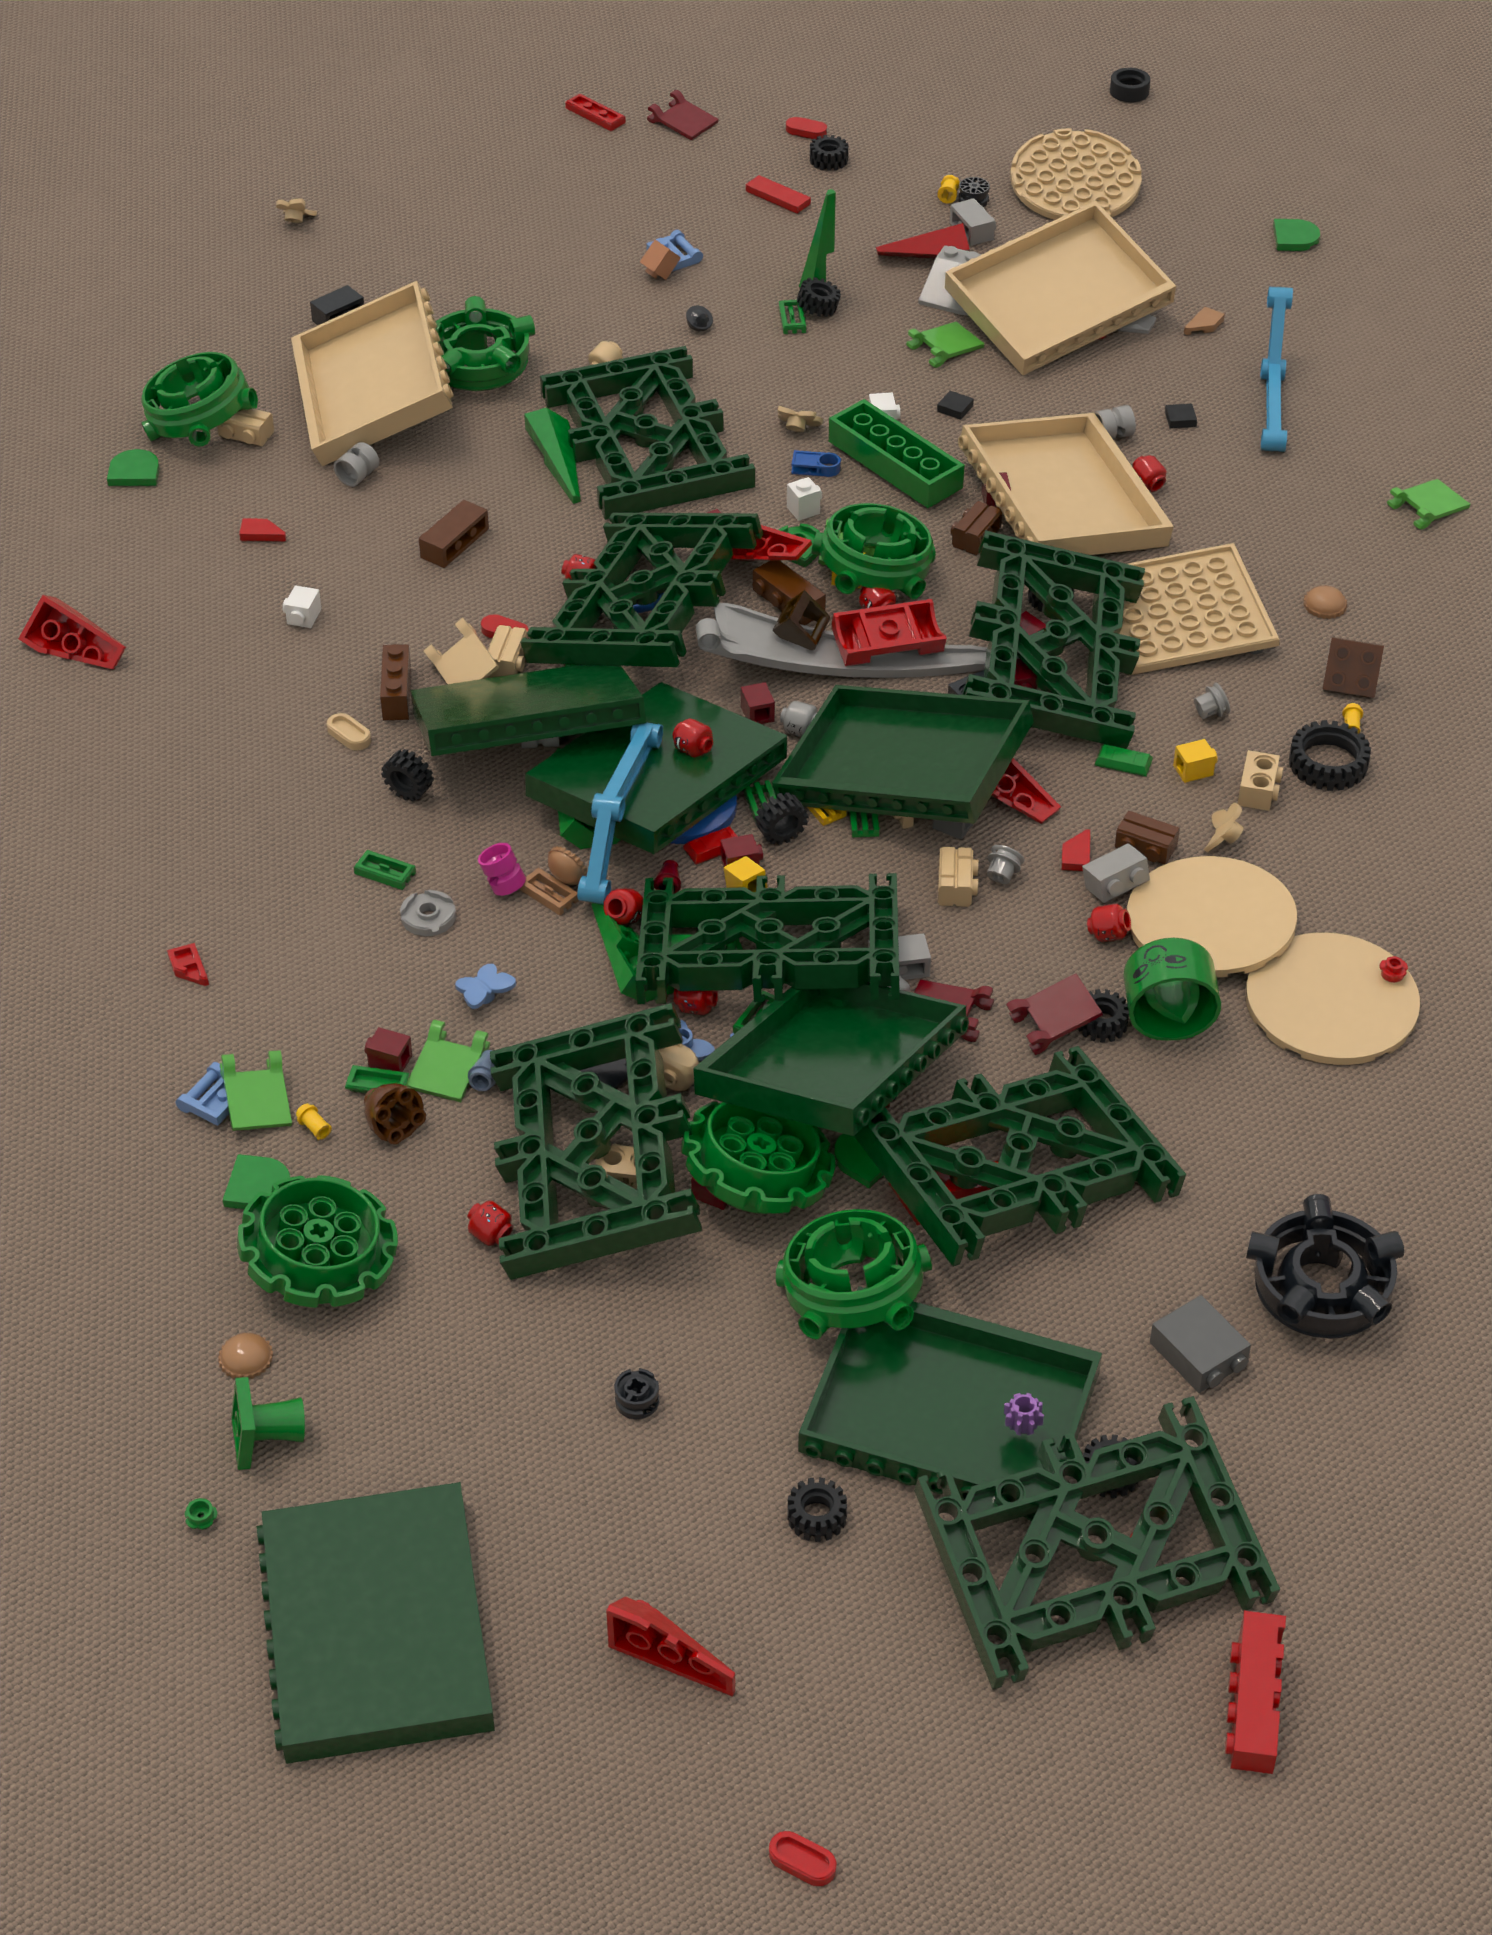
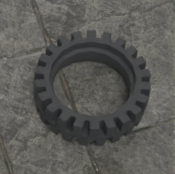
[1289,720,1371,791]

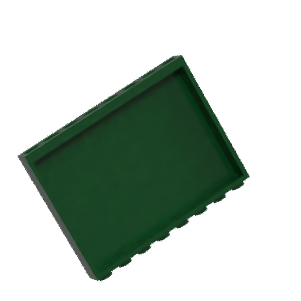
[410,665,646,757]
[525,682,787,855]
[772,685,1034,824]
[693,982,969,1136]
[798,1286,1102,1521]
[256,1482,495,1764]

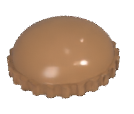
[1304,585,1347,619]
[548,846,588,886]
[218,1333,273,1379]

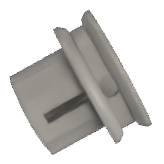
[1194,682,1231,719]
[987,845,1025,884]

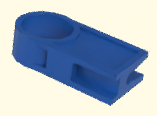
[791,450,841,477]

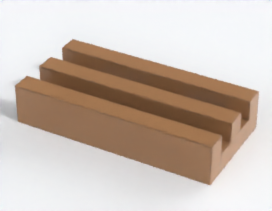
[520,867,579,916]

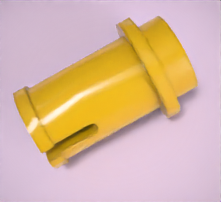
[1342,703,1364,734]
[296,1103,332,1140]

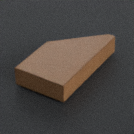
[1184,307,1225,335]

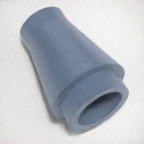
[468,1050,496,1091]

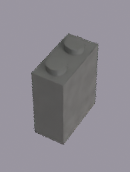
[1150,1295,1251,1393]

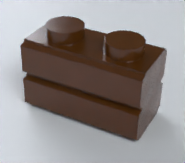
[950,501,1002,555]
[1115,810,1180,865]

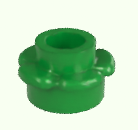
[184,1498,217,1530]

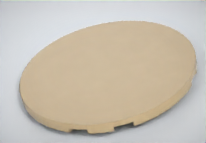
[1010,128,1142,220]
[1127,856,1297,977]
[1246,933,1420,1065]

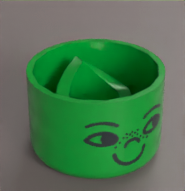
[1123,937,1221,1041]

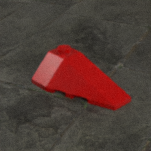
[606,1597,735,1697]

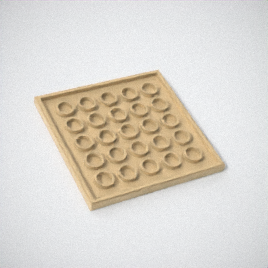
[1120,543,1280,675]

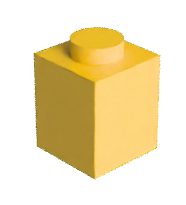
[1173,739,1218,783]
[723,856,768,892]

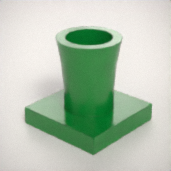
[231,1377,305,1470]

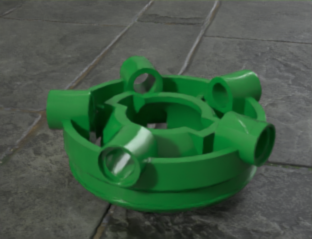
[435,296,535,391]
[141,352,258,447]
[811,503,936,600]
[776,1209,932,1340]

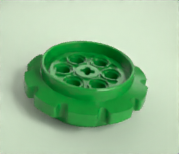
[681,1101,835,1214]
[237,1175,398,1308]

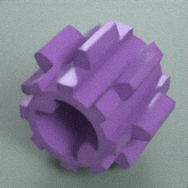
[1004,1393,1044,1436]

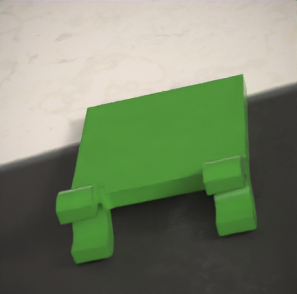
[906,322,985,368]
[1387,479,1470,530]
[406,1020,490,1102]
[219,1050,292,1131]

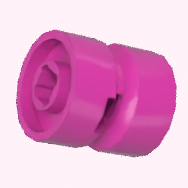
[478,843,526,896]

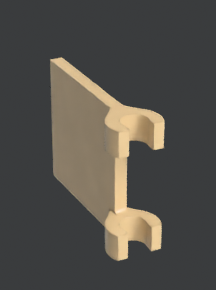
[424,618,499,684]

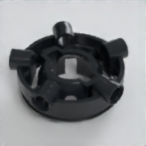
[1246,1194,1404,1339]

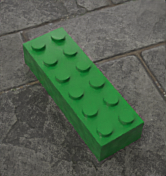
[828,399,965,508]

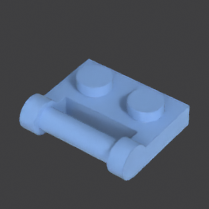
[646,230,703,271]
[175,1062,229,1126]

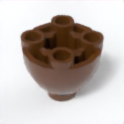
[364,1083,426,1145]

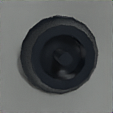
[686,305,713,332]

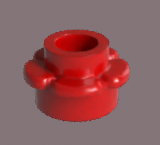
[1379,956,1408,983]

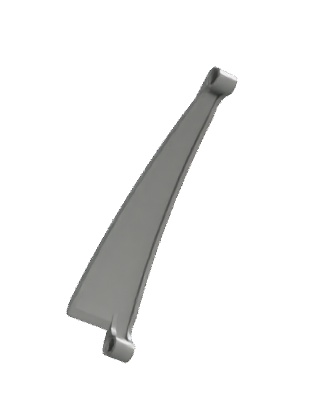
[695,603,1019,678]

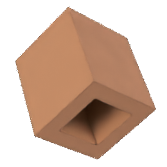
[640,240,681,280]

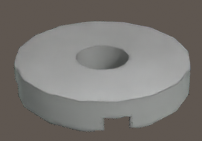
[400,890,456,936]

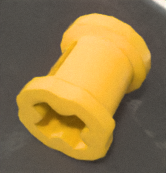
[937,175,960,204]

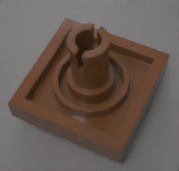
[1322,637,1384,698]

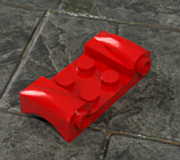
[831,599,947,666]

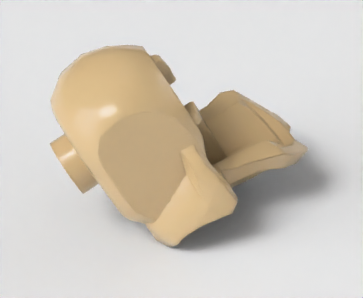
[659,1043,699,1091]

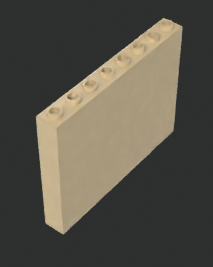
[944,201,1176,376]
[291,281,454,466]
[958,413,1174,555]

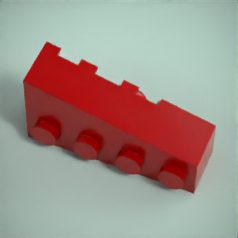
[1225,1610,1286,1774]

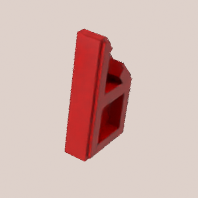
[239,518,286,542]
[1061,829,1090,871]
[167,943,209,986]

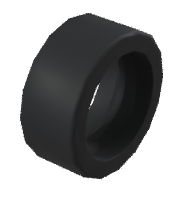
[1110,67,1150,103]

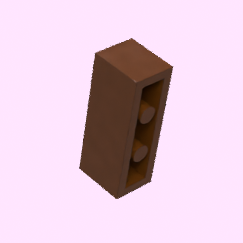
[419,500,489,568]
[752,561,826,625]
[380,644,411,721]

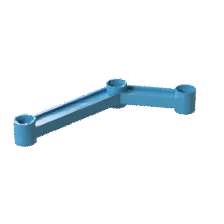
[1260,286,1293,452]
[577,722,663,905]

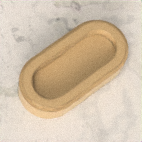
[327,713,371,750]

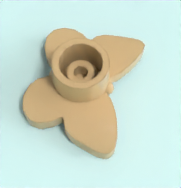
[276,198,317,223]
[778,406,823,432]
[1204,803,1243,852]

